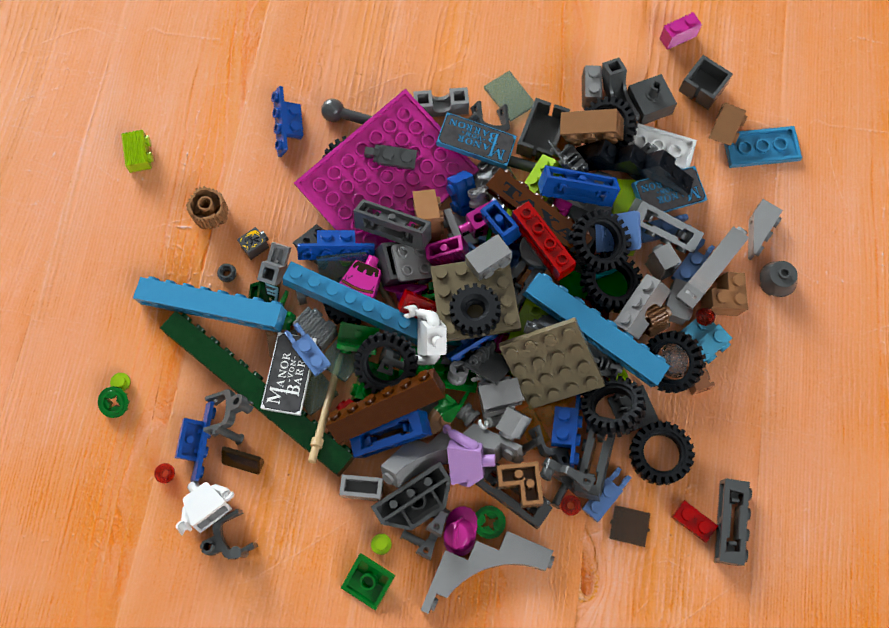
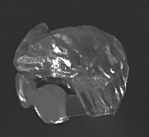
[661,344,688,378]

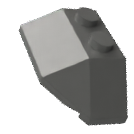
[371,462,451,530]

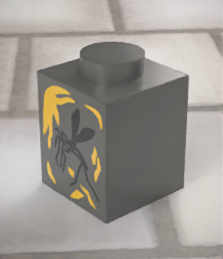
[237,227,269,260]

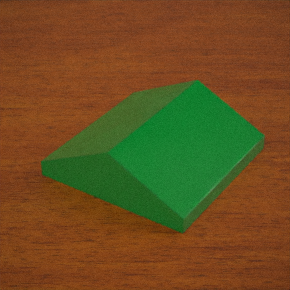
[341,553,396,610]

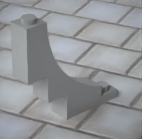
[676,226,749,310]
[381,423,524,488]
[421,531,555,614]

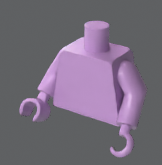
[443,424,496,487]

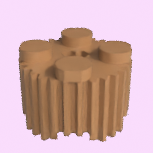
[186,186,229,230]
[642,304,672,337]

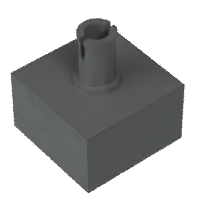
[627,74,677,125]

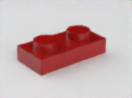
[672,500,718,543]

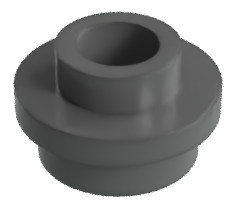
[217,264,237,282]

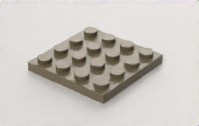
[430,261,521,342]
[499,317,605,410]

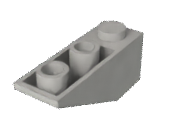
[748,199,783,260]

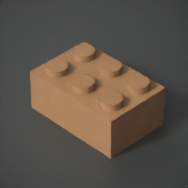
[560,109,624,146]

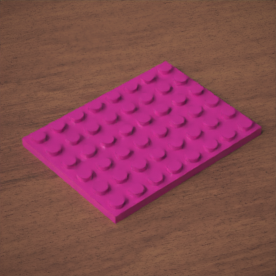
[294,89,479,263]

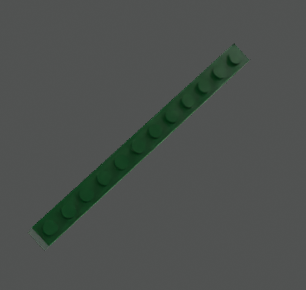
[160,311,354,477]

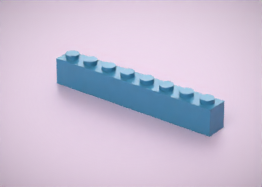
[282,261,418,345]
[522,272,670,387]
[133,276,288,333]

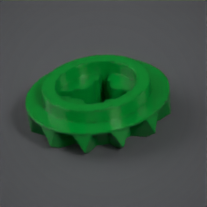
[98,386,130,418]
[476,506,506,539]

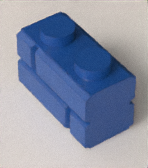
[446,171,476,216]
[480,199,521,246]

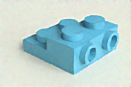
[681,314,732,364]

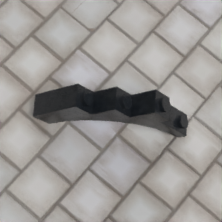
[576,139,694,196]

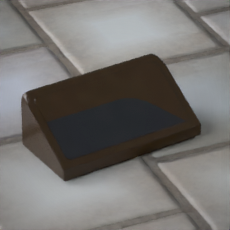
[222,446,264,475]

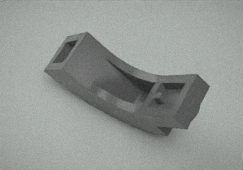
[602,58,640,121]

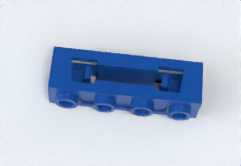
[538,165,620,207]
[350,410,432,458]

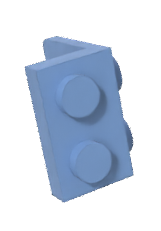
[595,211,642,253]

